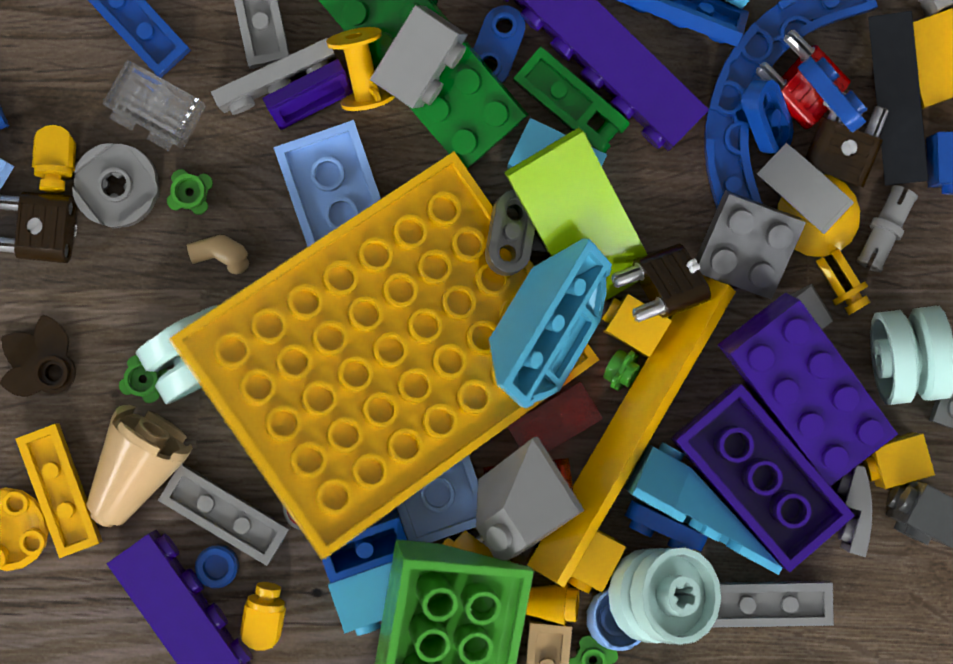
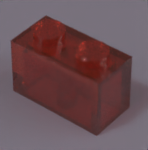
[508,381,603,452]

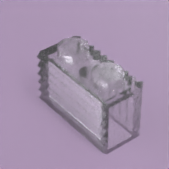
[103,60,207,151]

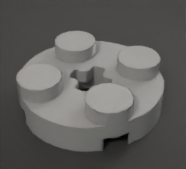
[72,143,161,228]

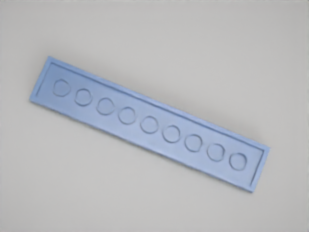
[273,120,478,543]

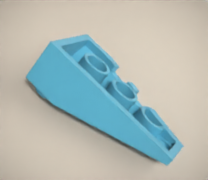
[625,442,783,575]

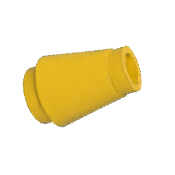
[526,583,580,626]

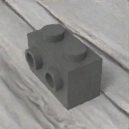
[885,481,953,548]

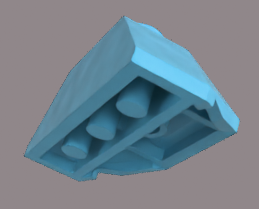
[489,238,612,408]

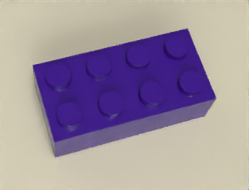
[717,292,898,486]
[670,383,855,572]

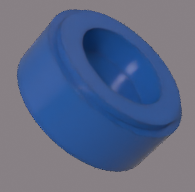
[195,544,239,588]

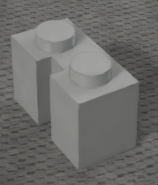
[370,5,468,109]

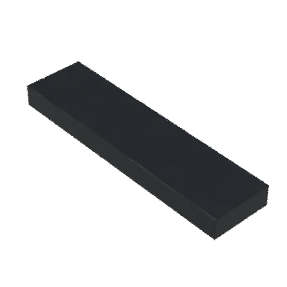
[868,11,929,186]

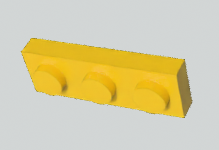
[15,423,103,558]

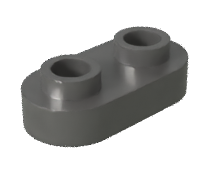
[485,190,535,276]

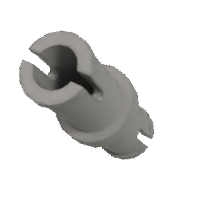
[856,185,918,273]

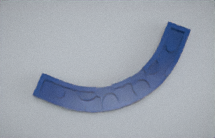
[704,0,878,209]

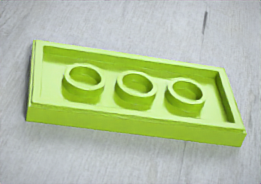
[504,128,648,301]

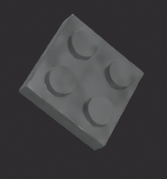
[696,190,806,300]

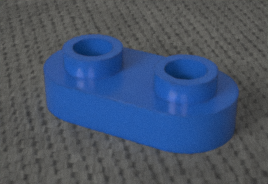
[473,5,525,84]
[797,56,868,133]
[741,79,793,154]
[624,500,708,552]

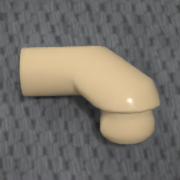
[187,235,249,274]

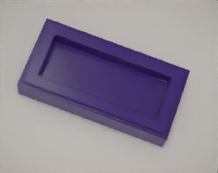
[262,59,353,130]

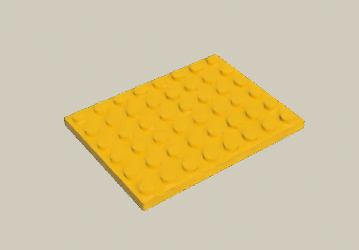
[169,151,599,560]

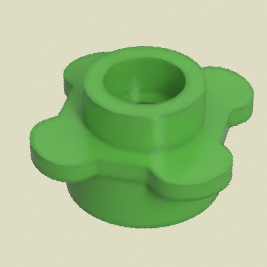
[167,169,213,215]
[603,349,641,392]
[119,355,168,403]
[569,635,618,664]

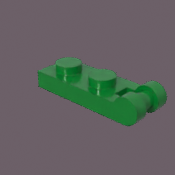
[513,46,630,153]

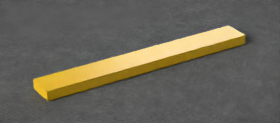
[527,275,736,587]

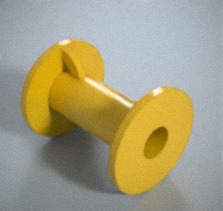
[326,27,395,111]

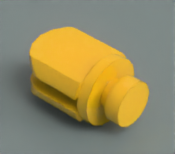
[32,125,76,193]
[816,248,871,315]
[240,582,286,651]

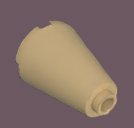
[86,405,193,527]

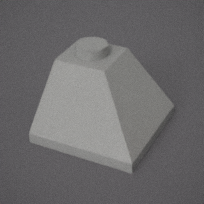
[476,436,584,561]

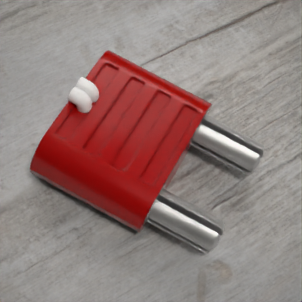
[756,30,850,129]

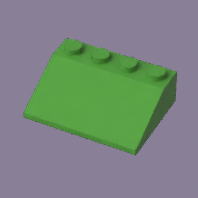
[375,540,534,664]

